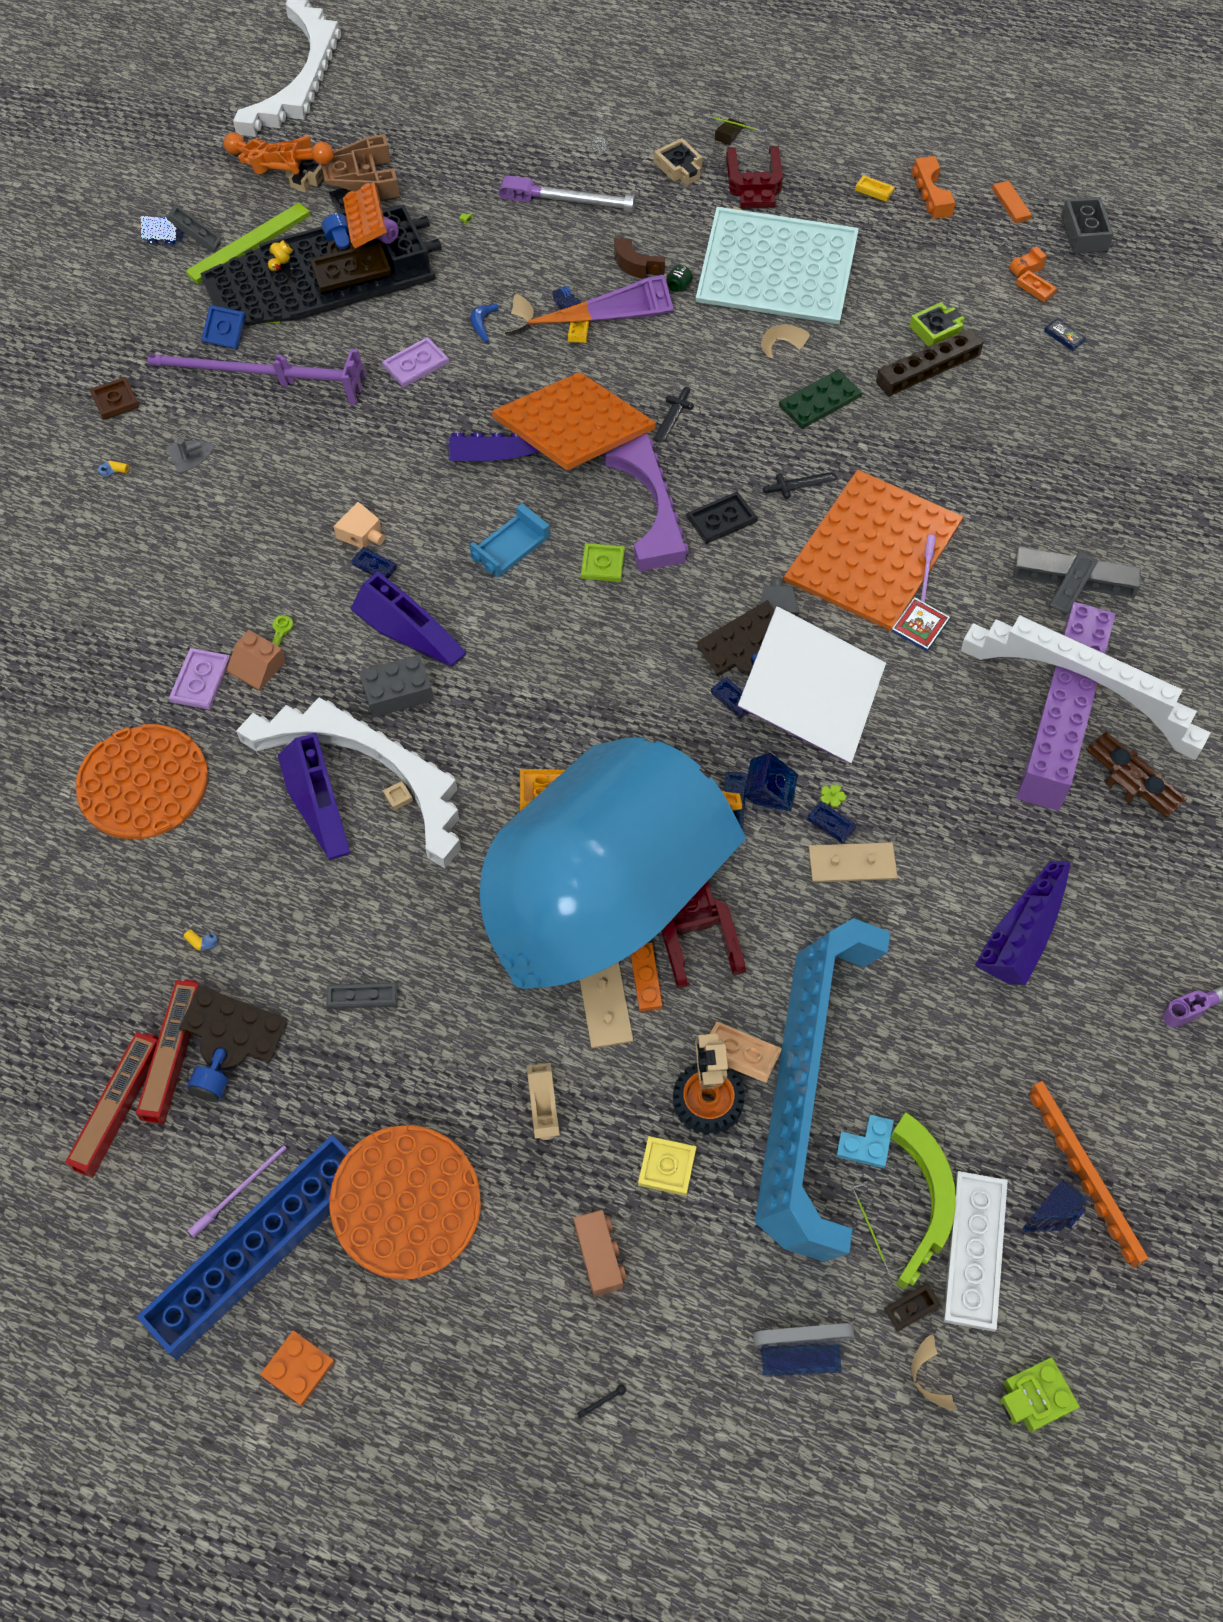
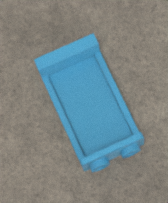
[469,503,550,578]

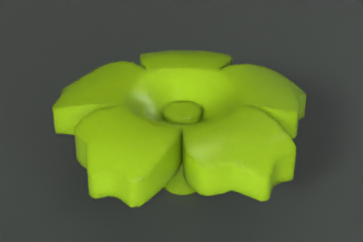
[820,784,847,808]

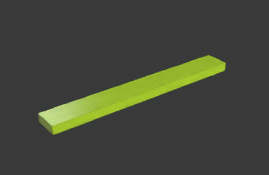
[186,203,311,285]

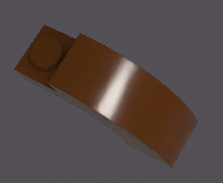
[614,238,666,279]

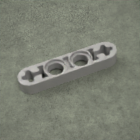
[753,1323,855,1349]

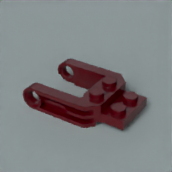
[726,146,783,208]
[661,881,746,989]

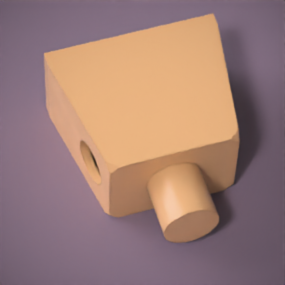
[334,502,385,549]

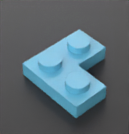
[836,1115,894,1168]

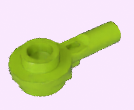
[272,615,293,646]

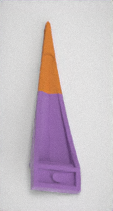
[527,275,674,325]

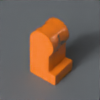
[1009,246,1047,278]

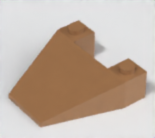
[321,134,400,200]

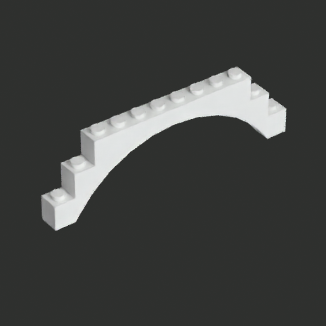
[233,0,341,137]
[961,615,1211,760]
[236,697,461,869]

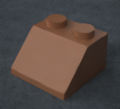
[226,630,286,691]

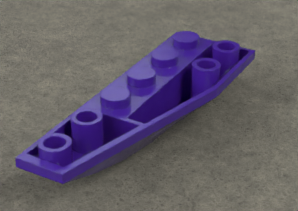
[447,433,539,461]
[351,572,466,667]
[278,733,351,860]
[975,861,1071,985]

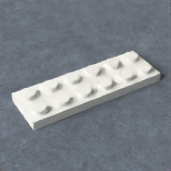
[943,1171,1008,1332]

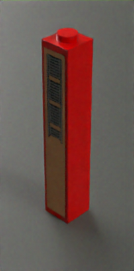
[136,979,199,1125]
[65,1032,158,1178]

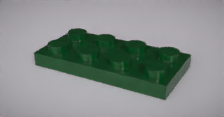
[779,369,862,429]

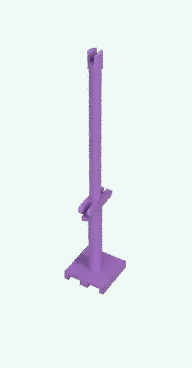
[148,349,366,405]

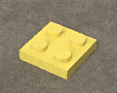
[638,1136,696,1196]

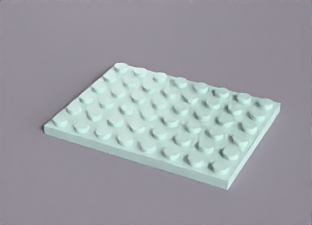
[696,207,859,325]

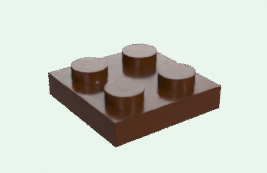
[89,377,139,420]

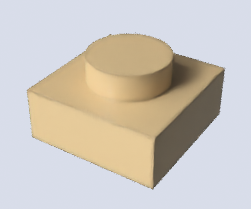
[383,781,413,811]

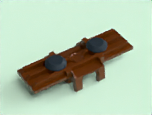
[1086,732,1187,818]

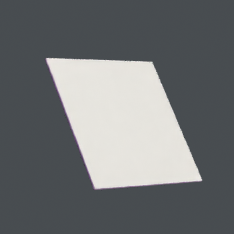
[737,606,886,763]

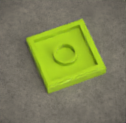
[581,543,625,582]

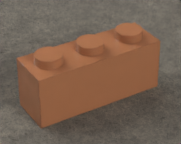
[574,1210,627,1297]

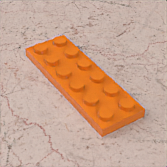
[343,182,387,248]

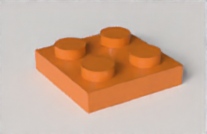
[260,1330,335,1406]

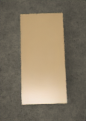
[809,842,898,882]
[580,962,633,1049]

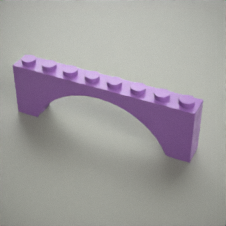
[602,433,689,571]

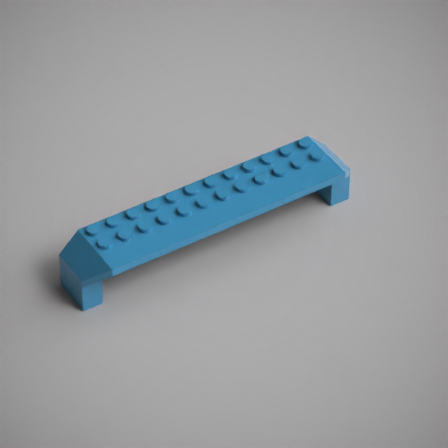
[755,918,890,1262]

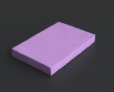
[382,337,449,388]
[169,648,230,710]

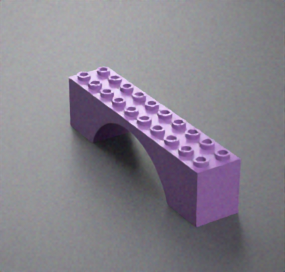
[1016,602,1116,811]

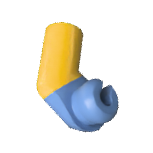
[98,461,129,477]
[184,930,217,950]

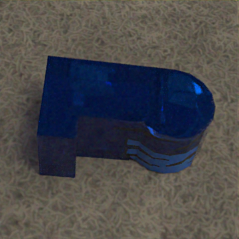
[552,286,581,310]

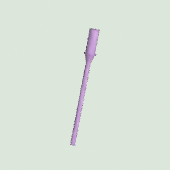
[921,535,935,603]
[187,1145,287,1238]

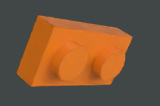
[1016,270,1057,303]

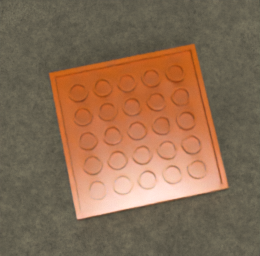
[492,372,656,471]

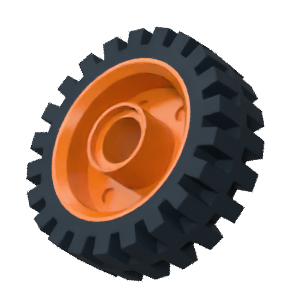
[673,1063,744,1135]

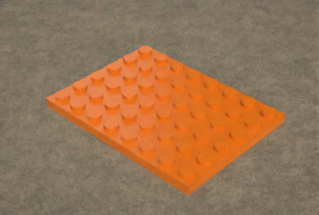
[783,469,964,631]

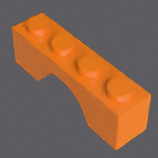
[911,156,955,219]

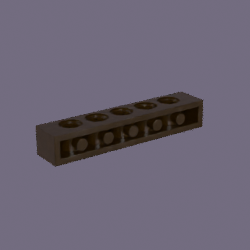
[876,329,984,397]

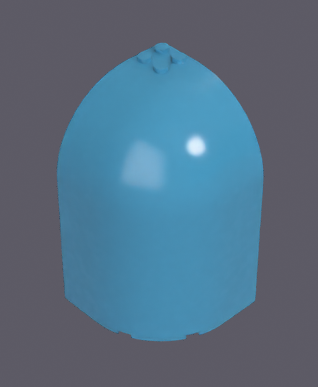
[480,737,746,989]

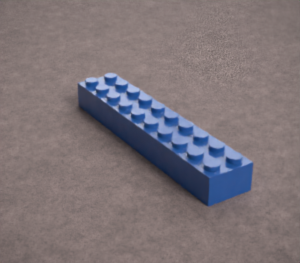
[136,1135,349,1360]

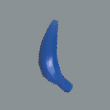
[470,303,499,343]

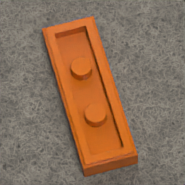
[992,180,1032,223]

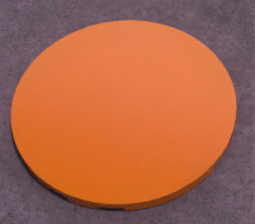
[75,724,208,839]
[329,1125,481,1280]

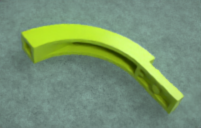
[890,1112,956,1290]

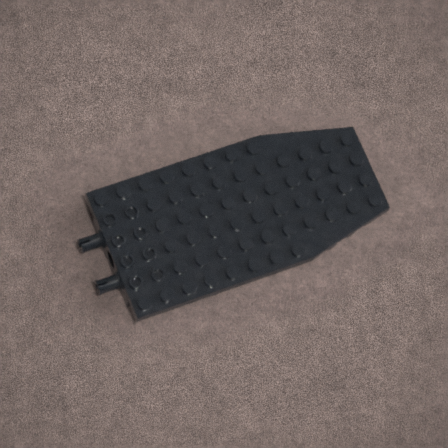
[200,205,442,325]

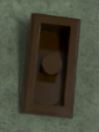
[715,118,745,145]
[884,1283,942,1332]

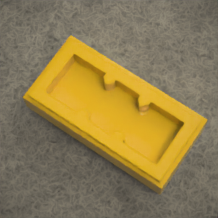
[855,175,895,202]
[568,321,589,343]

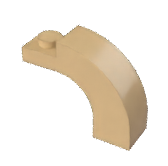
[527,1063,560,1140]

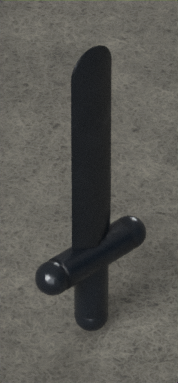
[654,387,694,442]
[763,472,837,499]

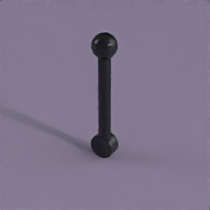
[577,1385,626,1419]

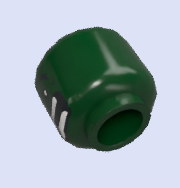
[666,264,693,292]

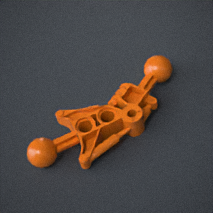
[223,132,334,174]

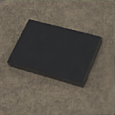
[686,491,758,544]

